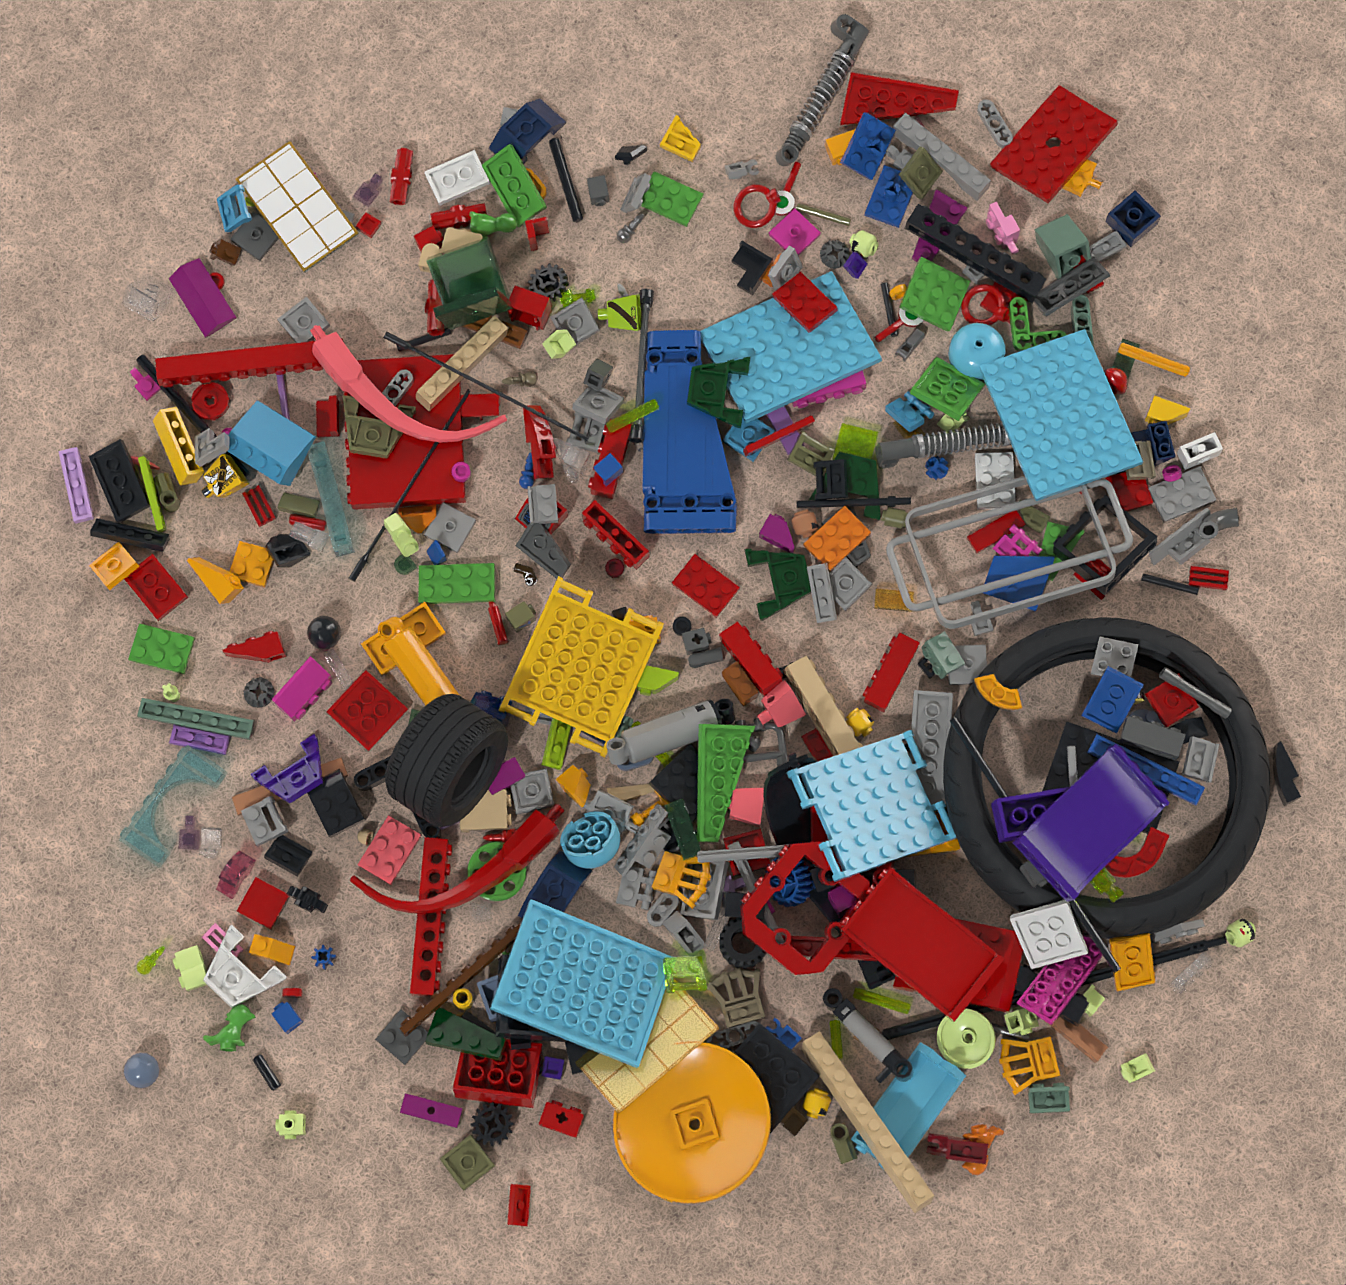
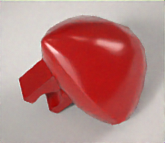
[1104,368,1127,395]

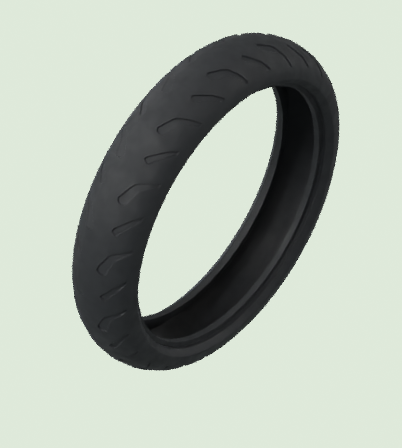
[943,617,1270,939]

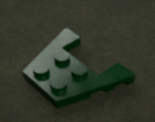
[687,357,750,429]
[809,452,880,520]
[744,549,811,621]

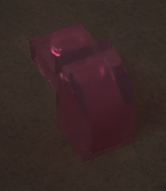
[216,850,256,899]

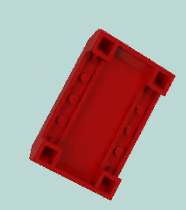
[893,918,1024,1013]

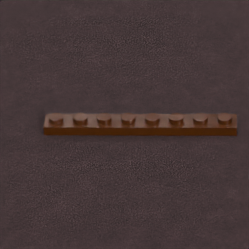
[399,924,520,1037]

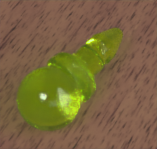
[136,946,165,975]

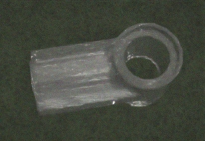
[289,521,330,552]

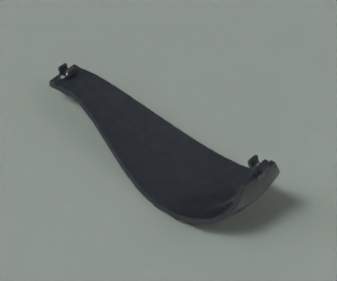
[763,752,896,990]

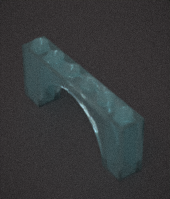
[119,745,228,868]

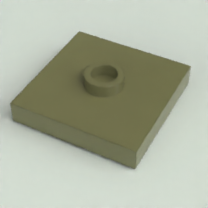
[899,146,943,200]
[440,1134,495,1191]

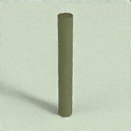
[796,203,851,226]

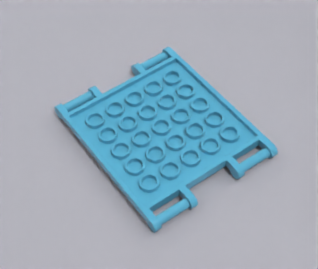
[787,730,957,882]

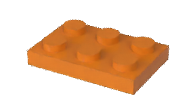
[803,506,871,572]

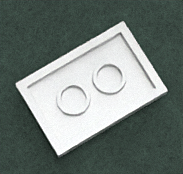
[424,150,490,206]
[975,452,1015,509]

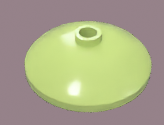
[937,1008,996,1069]

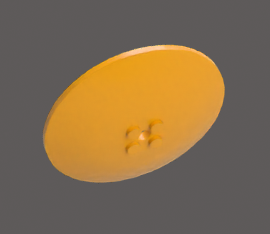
[613,1042,771,1204]

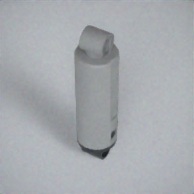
[606,699,736,765]

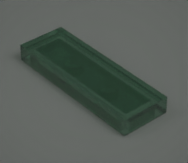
[664,798,702,861]

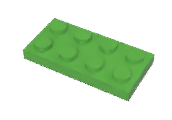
[482,144,547,228]
[418,563,495,604]

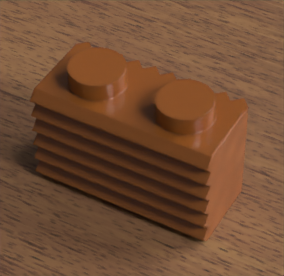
[722,662,758,707]

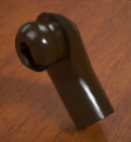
[513,563,537,586]

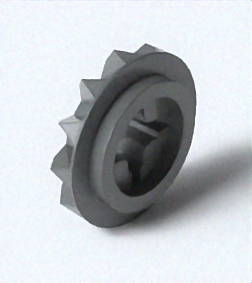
[820,239,850,268]
[243,677,274,708]

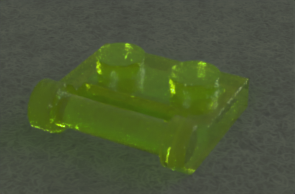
[663,956,707,993]

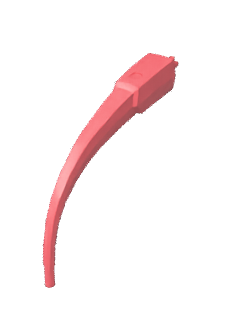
[310,325,507,442]

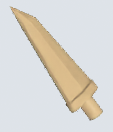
[607,784,654,801]

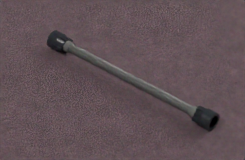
[629,289,654,443]

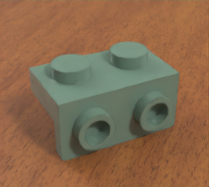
[921,631,965,679]
[1028,1083,1070,1114]

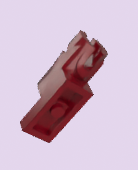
[926,1133,988,1164]

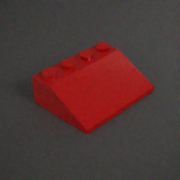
[453,1039,543,1108]

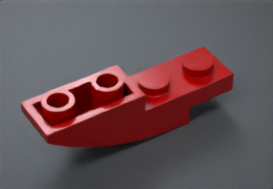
[523,405,556,479]

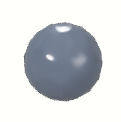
[124,1053,159,1088]

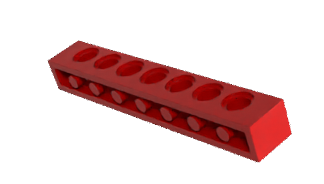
[410,837,452,997]

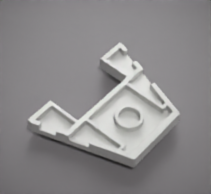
[203,925,287,1008]

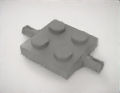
[577,789,640,837]

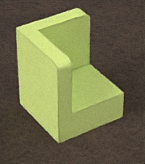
[542,329,576,359]
[1083,985,1105,1017]

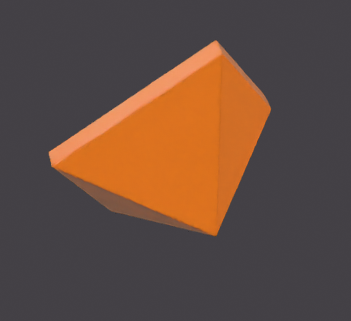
[398,504,437,534]

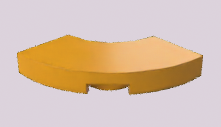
[974,674,1022,710]

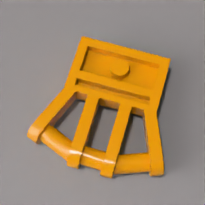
[652,851,712,909]
[999,1037,1060,1095]

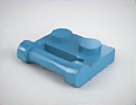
[216,184,252,232]

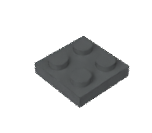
[375,1009,428,1065]

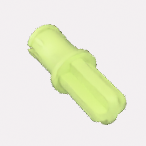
[162,683,180,702]

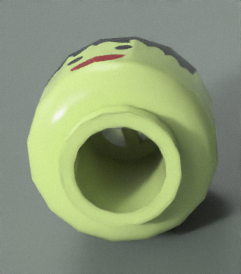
[849,230,878,258]
[1225,918,1256,947]

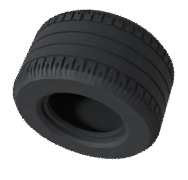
[385,694,508,827]

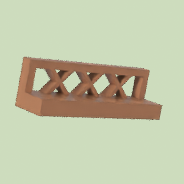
[1042,1016,1108,1063]

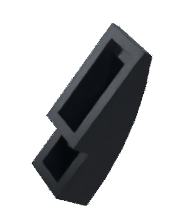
[1273,741,1301,806]

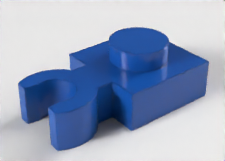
[766,1018,802,1050]

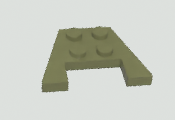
[343,395,416,458]

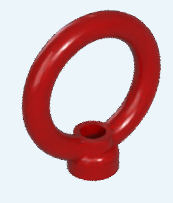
[733,184,781,228]
[961,284,1010,326]

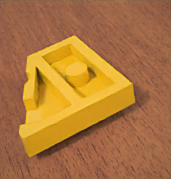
[660,115,701,162]

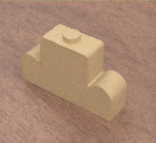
[418,228,496,286]

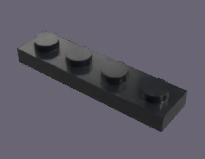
[90,518,170,552]

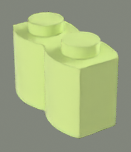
[384,513,419,557]
[173,945,207,991]

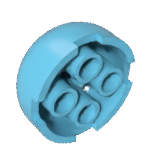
[948,323,1006,381]
[560,811,621,869]

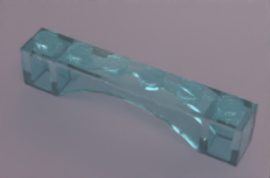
[308,441,355,557]

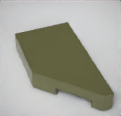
[1019,500,1051,534]

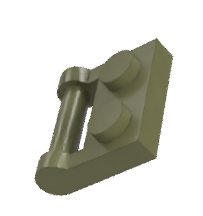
[787,430,835,476]

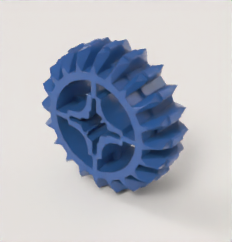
[765,857,813,907]

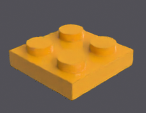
[229,541,274,587]
[89,542,139,590]

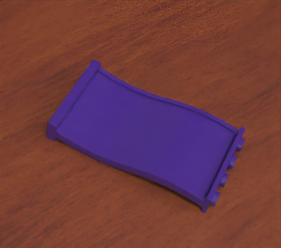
[1012,744,1170,902]

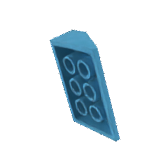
[228,400,316,486]

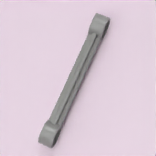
[728,841,784,944]

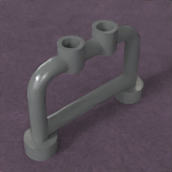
[734,718,788,767]

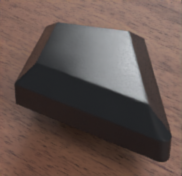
[615,145,648,165]

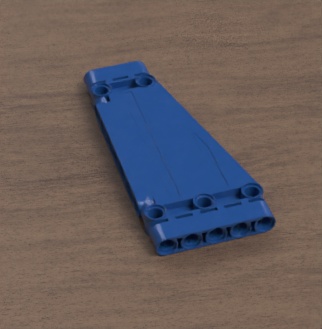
[643,330,737,534]

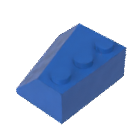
[984,556,1055,611]

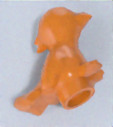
[962,1124,1004,1175]

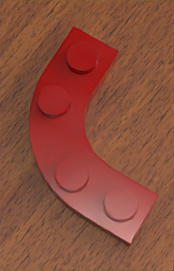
[1101,827,1170,878]

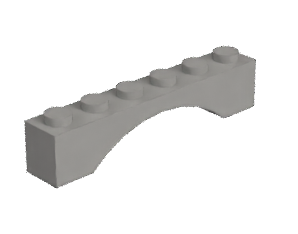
[893,113,991,201]

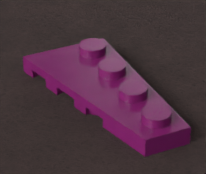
[912,189,967,262]

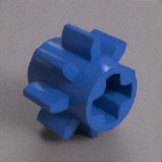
[925,456,948,480]
[311,944,337,970]

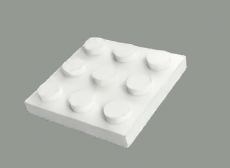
[1010,900,1088,969]

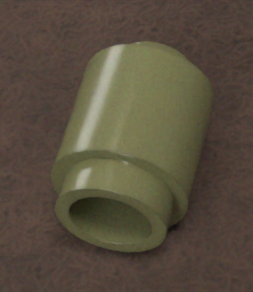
[881,507,908,529]

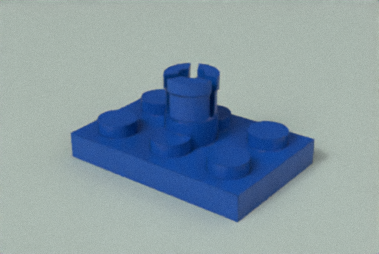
[840,113,896,180]
[864,165,913,228]
[1081,666,1144,734]

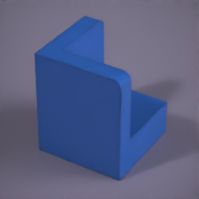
[594,453,623,486]

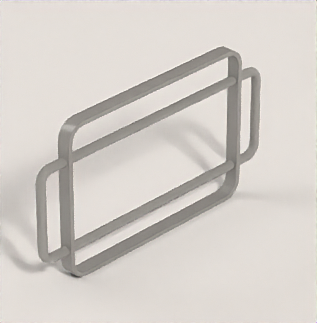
[886,476,1133,629]

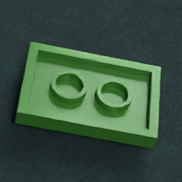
[641,171,703,227]
[128,623,195,674]

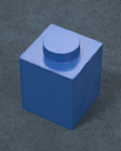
[271,1002,303,1034]

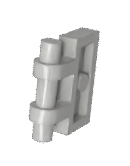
[616,866,657,910]

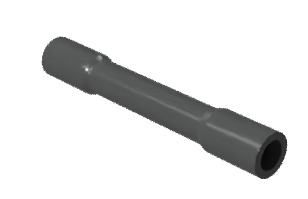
[1159,667,1232,719]

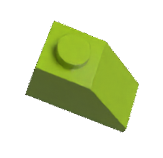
[636,665,679,696]

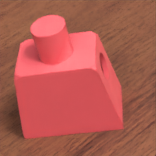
[757,680,806,727]
[727,788,764,827]

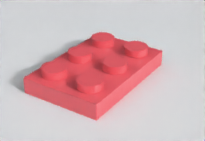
[358,815,422,885]

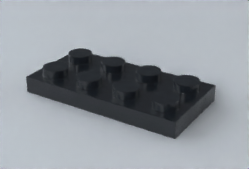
[89,439,151,523]

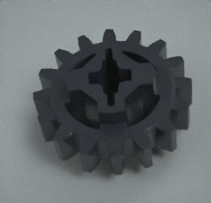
[528,263,569,302]
[286,886,328,913]
[470,1102,514,1147]

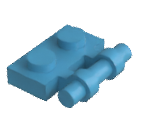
[885,391,934,432]

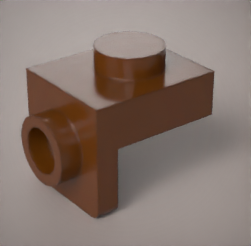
[210,239,241,266]

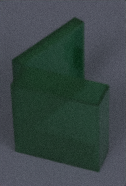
[426,237,512,330]

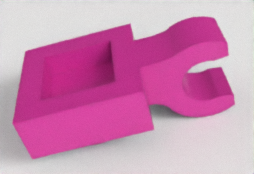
[130,368,161,401]

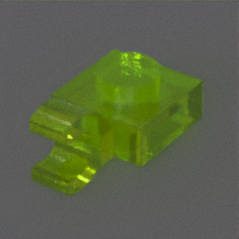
[1090,867,1124,902]

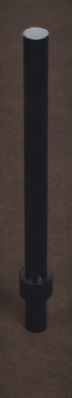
[796,496,911,508]

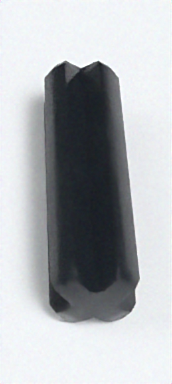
[253,1054,281,1091]

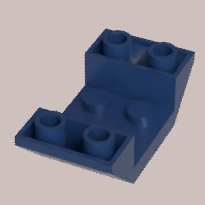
[489,98,566,165]
[1116,421,1176,474]
[518,850,593,919]

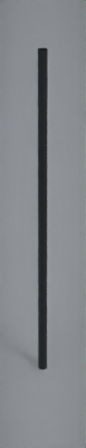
[950,717,1121,973]

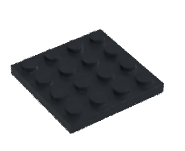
[734,1023,820,1134]

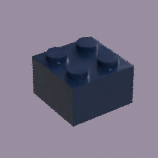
[1105,190,1161,247]

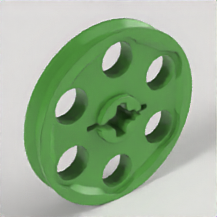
[467,842,526,901]

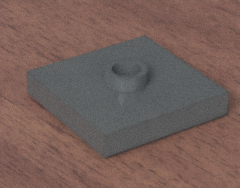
[230,211,279,261]

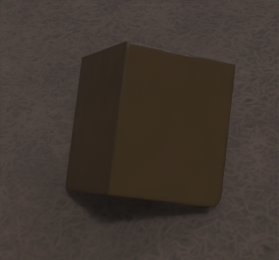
[780,1107,808,1137]

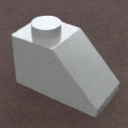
[662,911,706,958]

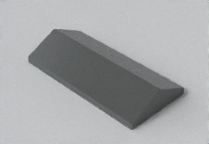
[1034,257,1110,317]

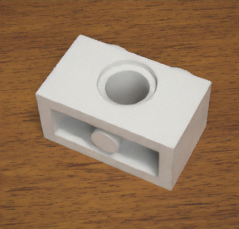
[1177,432,1223,470]

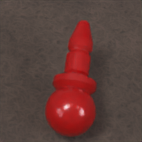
[483,829,517,843]

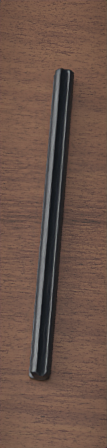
[136,354,249,477]

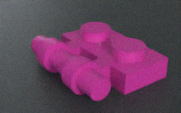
[992,525,1043,556]

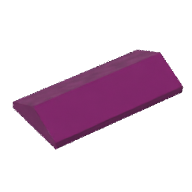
[168,258,237,338]

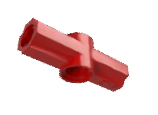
[390,148,413,205]
[430,203,487,230]
[425,278,448,336]

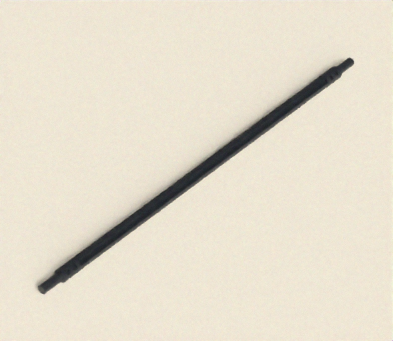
[880,936,1226,1040]

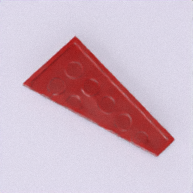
[840,72,959,125]

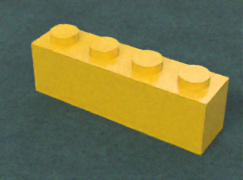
[153,407,204,486]

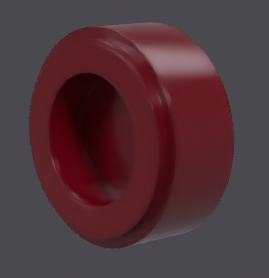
[605,558,624,578]

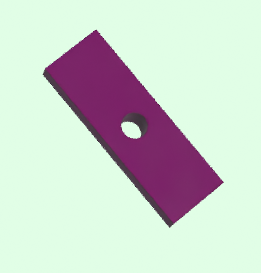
[400,1093,463,1128]

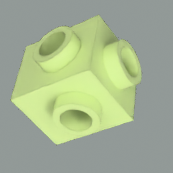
[1004,1006,1039,1036]
[276,1110,306,1140]

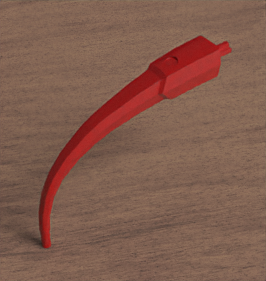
[350,804,565,914]

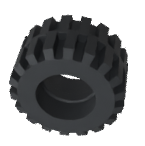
[719,917,767,969]

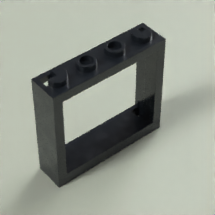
[1053,495,1158,595]
[496,954,567,1042]

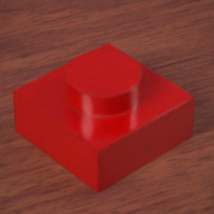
[355,212,382,238]

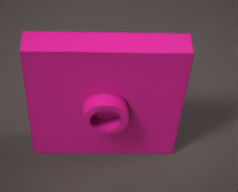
[768,208,821,256]

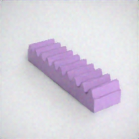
[58,447,94,524]

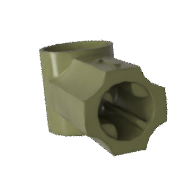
[153,473,180,512]
[829,1123,857,1164]

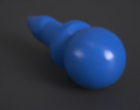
[519,452,534,489]

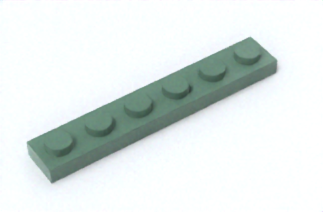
[137,698,255,740]

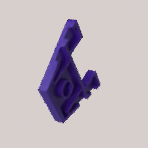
[250,734,323,804]

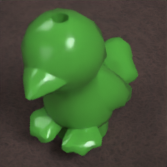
[470,211,517,241]
[203,1004,256,1052]

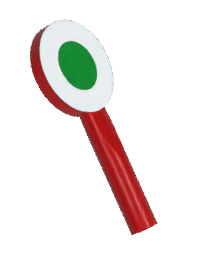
[775,162,801,216]
[874,308,923,343]

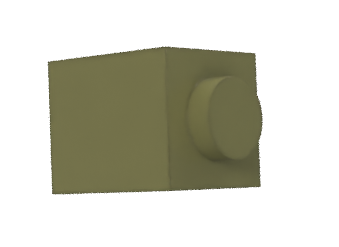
[505,601,536,633]

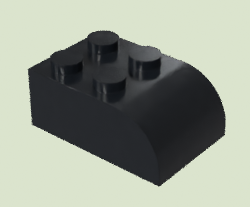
[307,769,366,838]

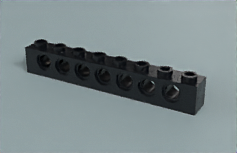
[904,204,1047,304]

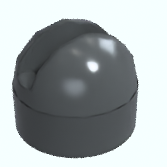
[748,735,761,752]

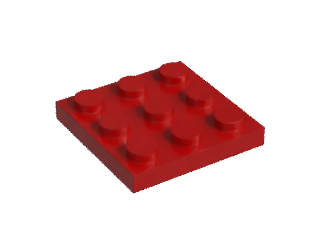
[326,670,408,752]

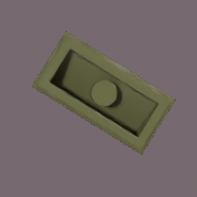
[277,493,320,518]

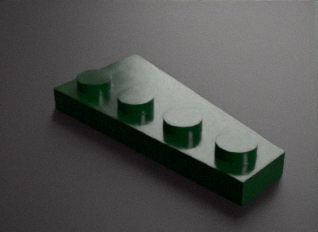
[425,1007,507,1061]

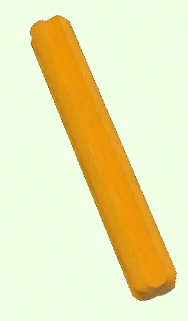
[1118,343,1190,377]

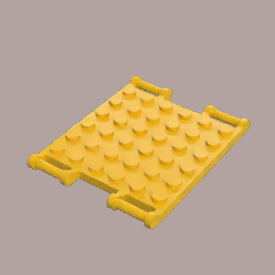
[498,576,664,758]

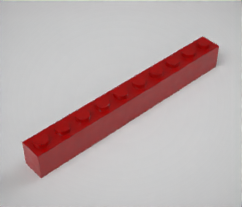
[155,338,343,387]

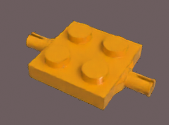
[1062,159,1102,197]

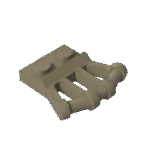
[705,967,765,1028]

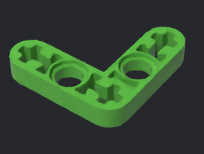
[1008,297,1067,352]

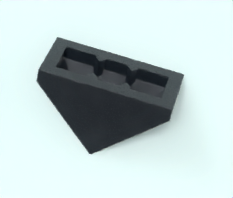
[1167,717,1209,744]

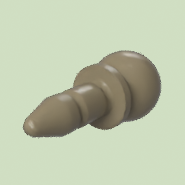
[502,372,537,387]

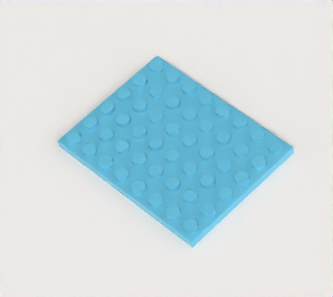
[700,271,882,423]
[979,329,1143,501]
[490,899,676,1068]

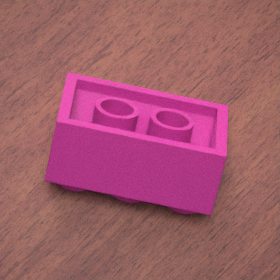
[272,656,333,722]

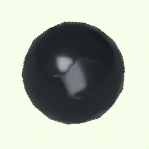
[307,616,341,650]

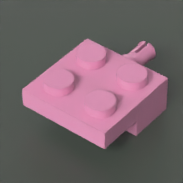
[986,202,1020,255]

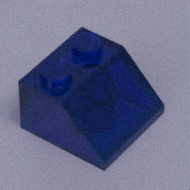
[470,690,514,727]

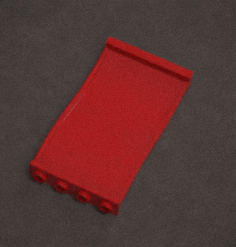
[840,867,1004,1022]

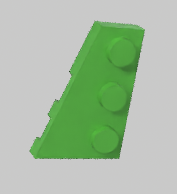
[1039,522,1085,581]

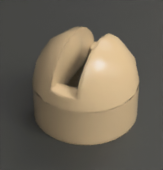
[357,829,374,846]

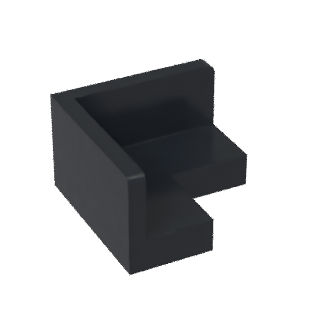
[731,240,773,296]
[721,891,765,919]

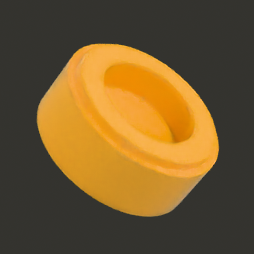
[889,284,907,300]

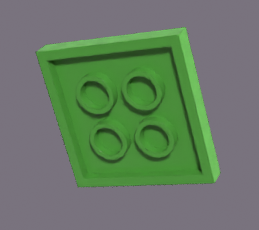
[899,257,970,332]
[910,356,985,421]

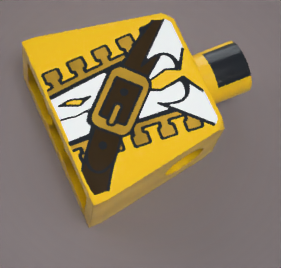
[201,454,250,498]

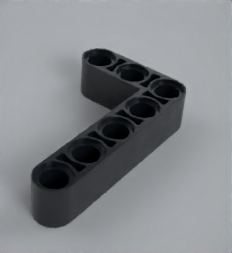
[354,756,442,838]

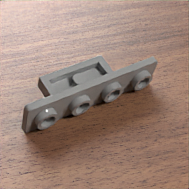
[1149,508,1211,565]
[614,804,671,876]

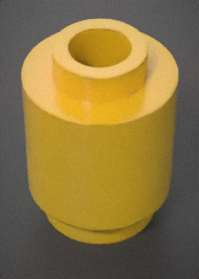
[453,988,474,1010]

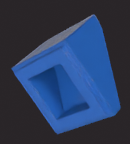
[427,540,447,565]

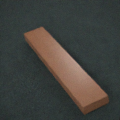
[232,757,348,816]

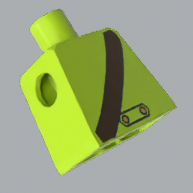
[598,294,641,331]

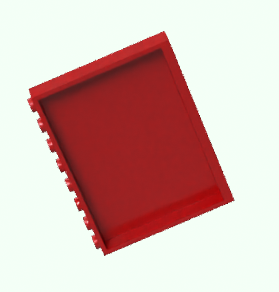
[344,354,466,510]

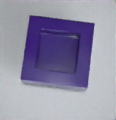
[843,252,868,279]
[541,1056,565,1080]

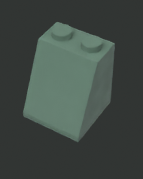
[1034,214,1091,280]

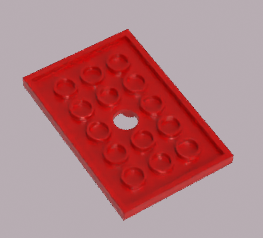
[990,85,1118,204]

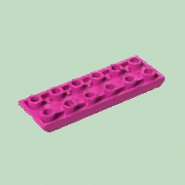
[1017,936,1103,1025]

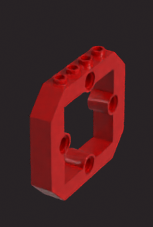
[740,841,870,975]

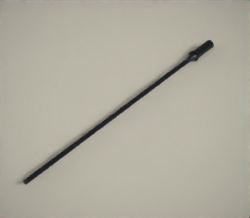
[383,331,589,441]
[349,389,471,582]

